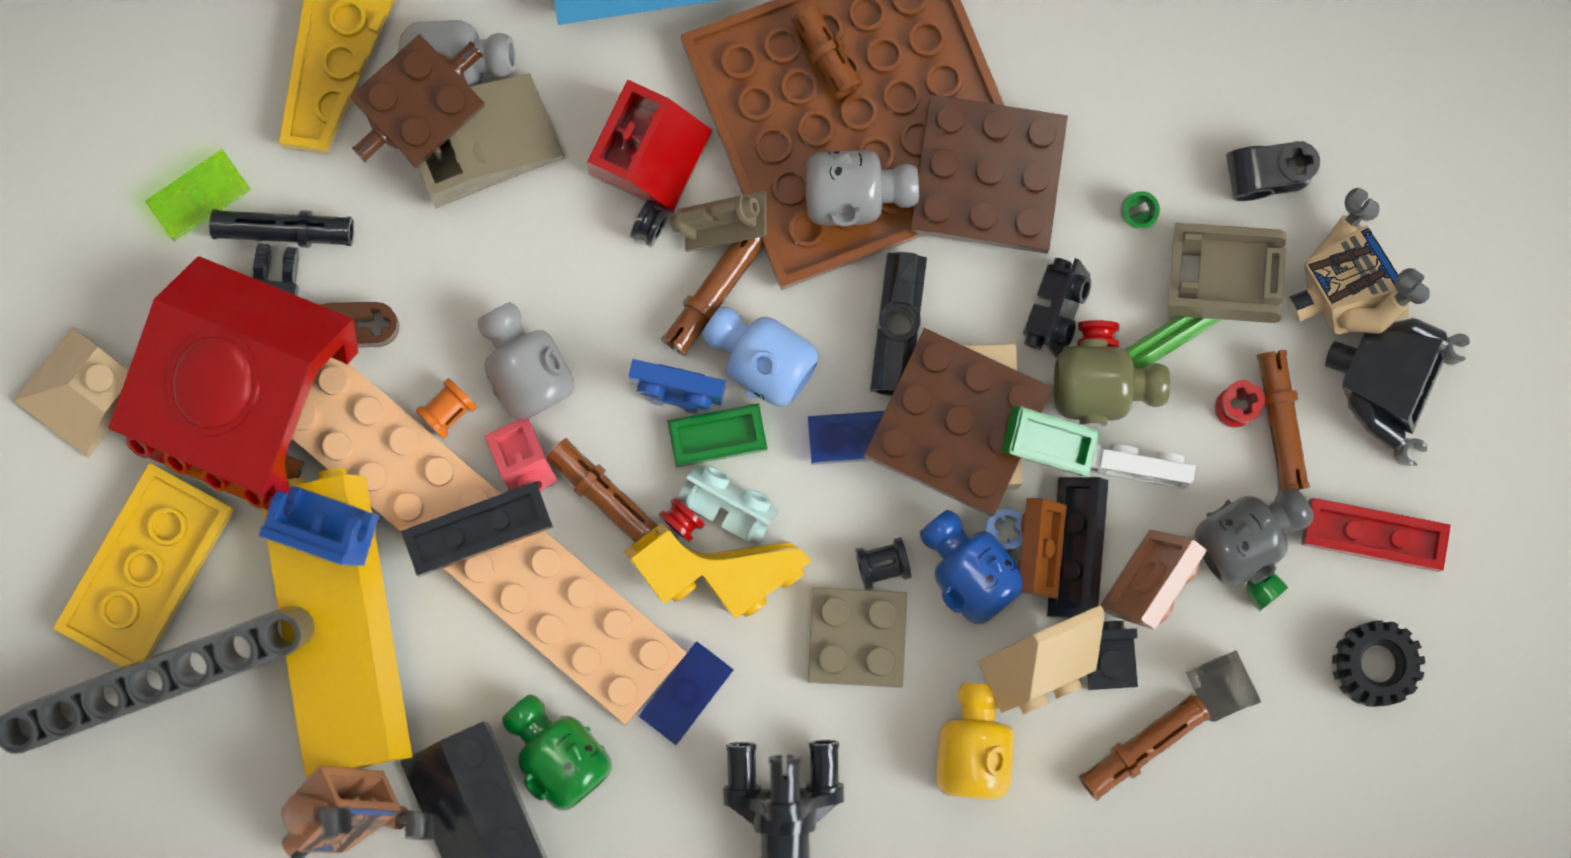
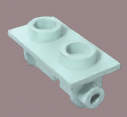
[678,464,779,544]

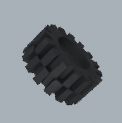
[1332,620,1425,707]

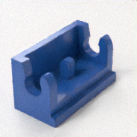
[259,486,379,566]

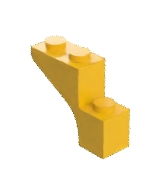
[624,523,811,619]

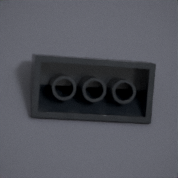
[400,721,547,858]

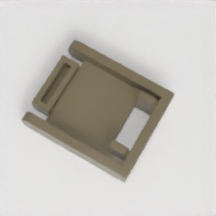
[1167,223,1287,323]

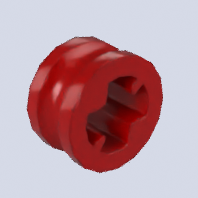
[1077,320,1120,348]
[658,497,705,543]

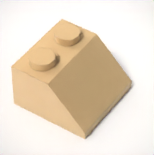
[978,605,1105,714]

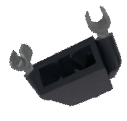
[1325,318,1470,466]

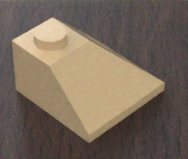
[13,327,128,458]

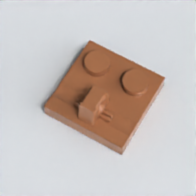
[1100,530,1207,630]

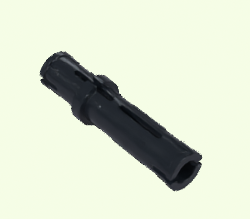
[209,209,354,248]

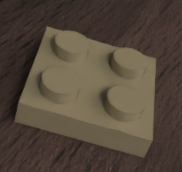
[808,587,907,688]

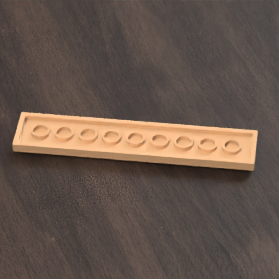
[292,358,688,725]

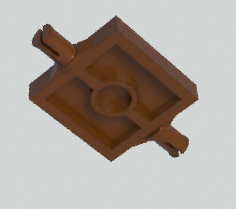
[349,33,485,169]

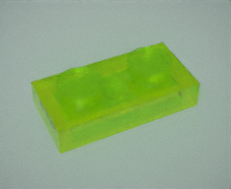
[145,149,251,242]

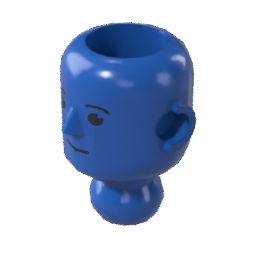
[920,509,1023,624]

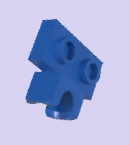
[628,359,726,414]

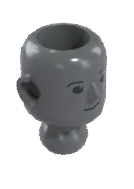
[1194,488,1314,586]

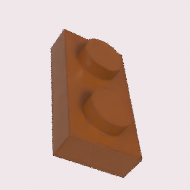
[1018,498,1067,599]

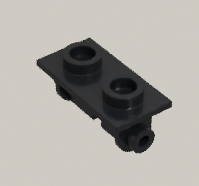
[1023,258,1091,358]

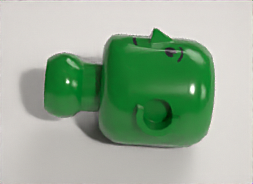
[502,694,612,810]

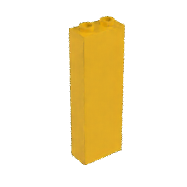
[262,468,413,777]

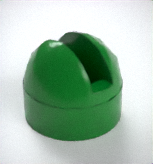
[1120,191,1160,228]
[1246,573,1289,611]

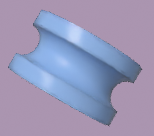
[984,508,1023,552]

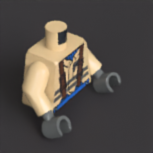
[1288,188,1430,335]

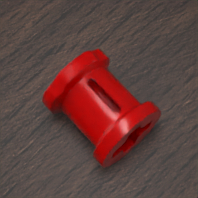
[1215,380,1265,428]

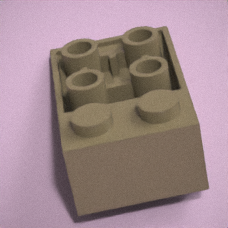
[418,73,564,208]

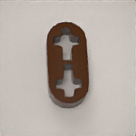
[321,302,400,348]

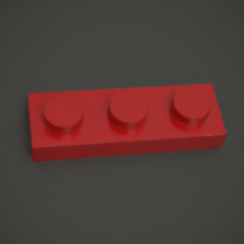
[1301,498,1451,572]

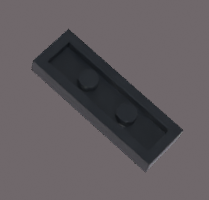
[1047,477,1109,619]
[401,481,554,577]

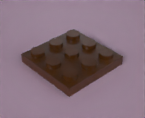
[909,94,1068,254]
[864,328,1053,517]

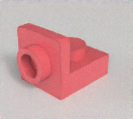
[484,419,557,492]

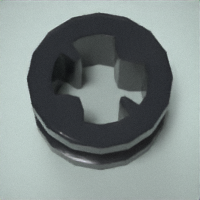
[630,200,669,247]

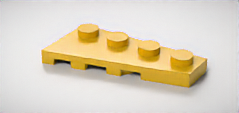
[279,0,395,154]

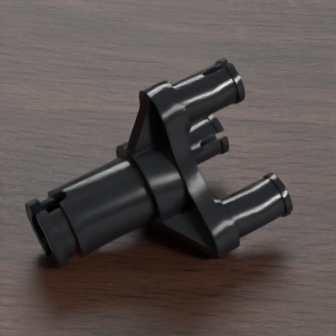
[723,740,844,858]

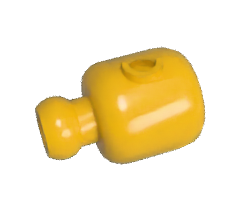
[936,682,1015,800]

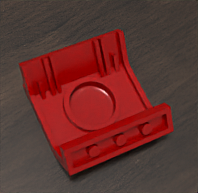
[108,256,359,510]

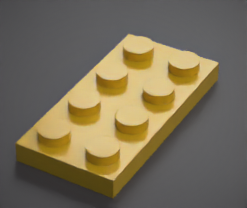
[53,462,235,667]

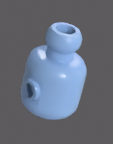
[702,307,819,407]

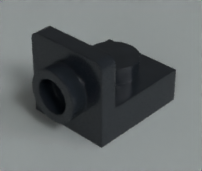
[1087,621,1138,691]

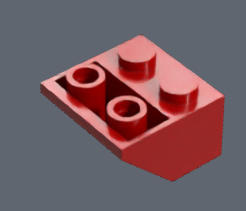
[587,79,712,213]

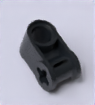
[1226,141,1320,202]

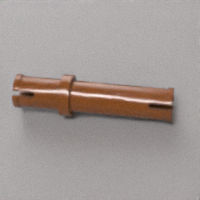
[661,237,764,356]
[1256,350,1310,492]
[546,438,658,542]
[1079,693,1211,801]

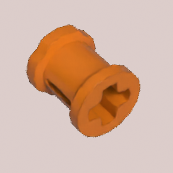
[415,378,478,439]

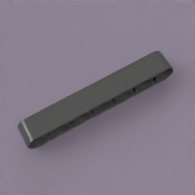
[0,605,314,754]

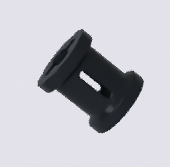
[855,537,912,590]

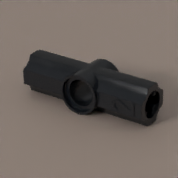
[870,251,927,396]

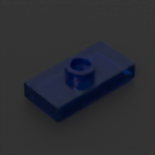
[638,641,734,746]

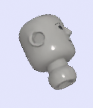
[398,20,516,87]
[805,149,919,226]
[478,302,574,421]

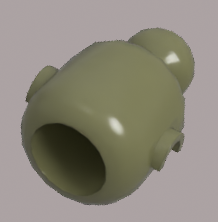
[1054,339,1170,426]

